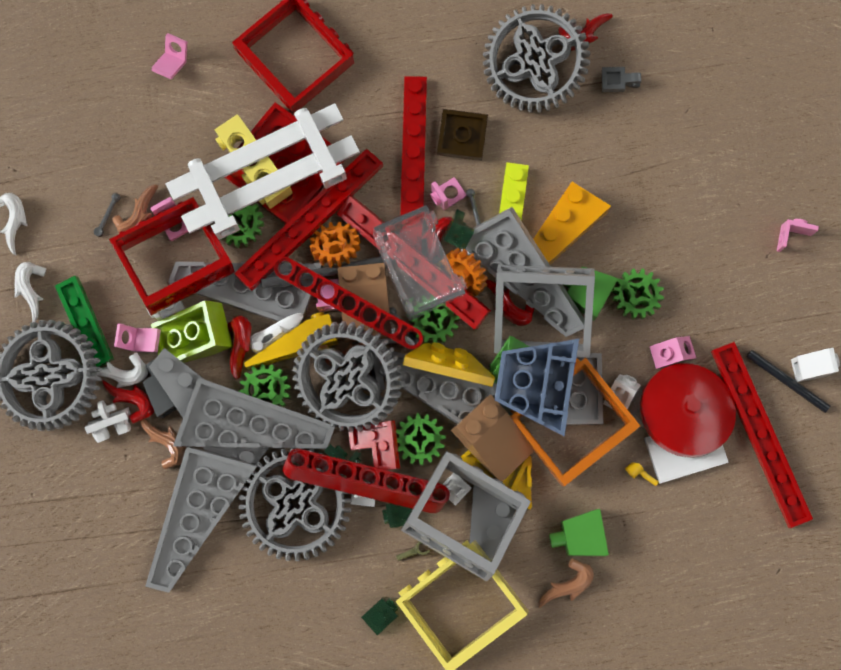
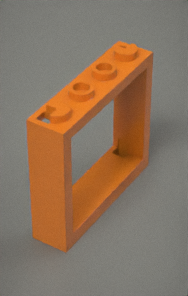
[510,358,640,486]

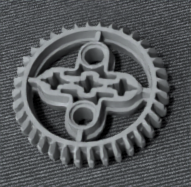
[483,4,590,113]
[0,320,102,431]
[292,321,403,432]
[238,448,352,561]

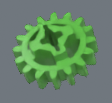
[214,204,265,248]
[612,268,664,320]
[409,295,460,343]
[239,364,291,407]
[396,413,446,465]

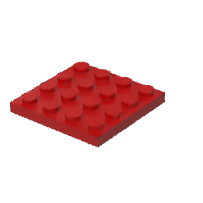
[224,102,345,224]

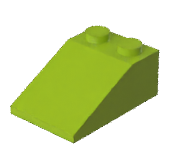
[151,300,233,363]

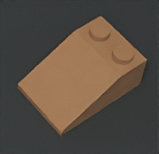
[338,263,392,343]
[451,394,534,482]

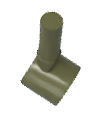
[396,542,430,561]

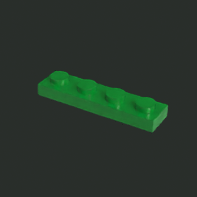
[55,276,115,367]

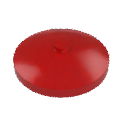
[640,363,736,458]

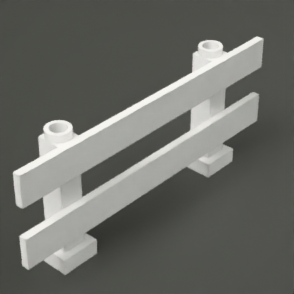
[165,103,360,240]

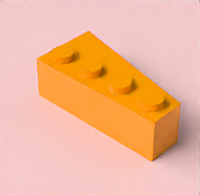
[533,181,611,265]

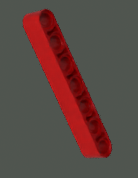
[274,257,423,349]
[283,449,450,513]

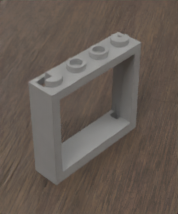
[494,265,595,360]
[401,451,531,582]

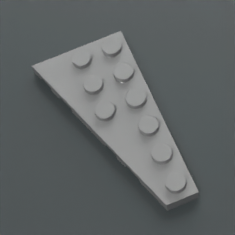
[379,351,513,424]
[145,446,257,593]

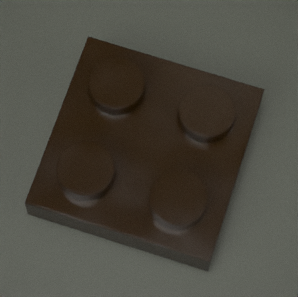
[437,109,488,161]

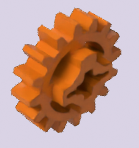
[310,221,361,268]
[441,248,488,296]

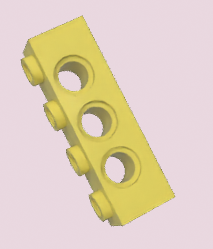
[214,114,293,209]

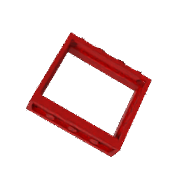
[232,0,354,115]
[109,197,235,316]

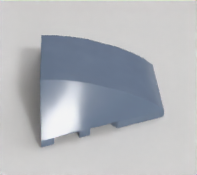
[495,339,579,436]

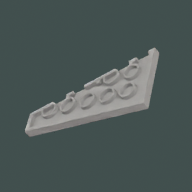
[453,207,584,337]
[168,262,323,326]
[149,348,269,465]
[173,377,335,449]

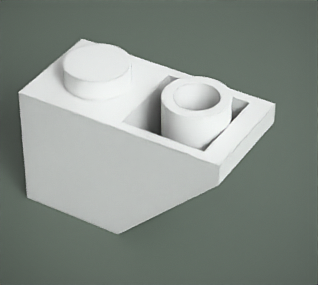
[791,348,840,382]

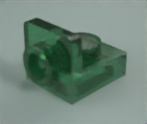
[443,209,474,250]
[324,444,362,464]
[382,503,413,528]
[361,597,399,636]

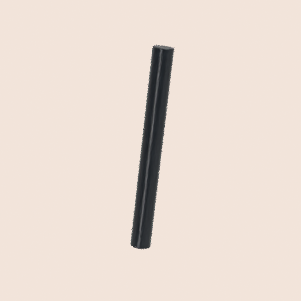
[746,350,830,413]

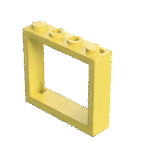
[395,540,529,670]

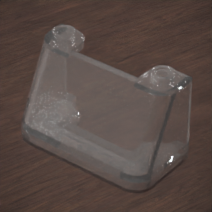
[373,205,467,321]

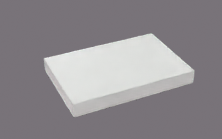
[644,436,729,484]

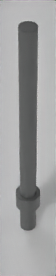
[261,255,394,289]

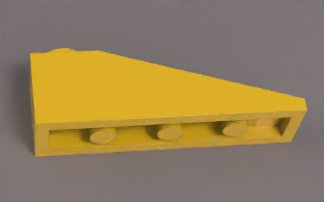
[244,312,339,370]

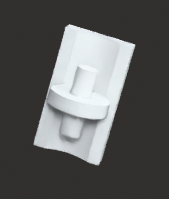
[84,400,131,443]

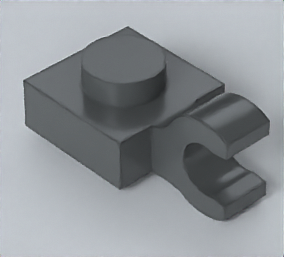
[601,67,641,92]

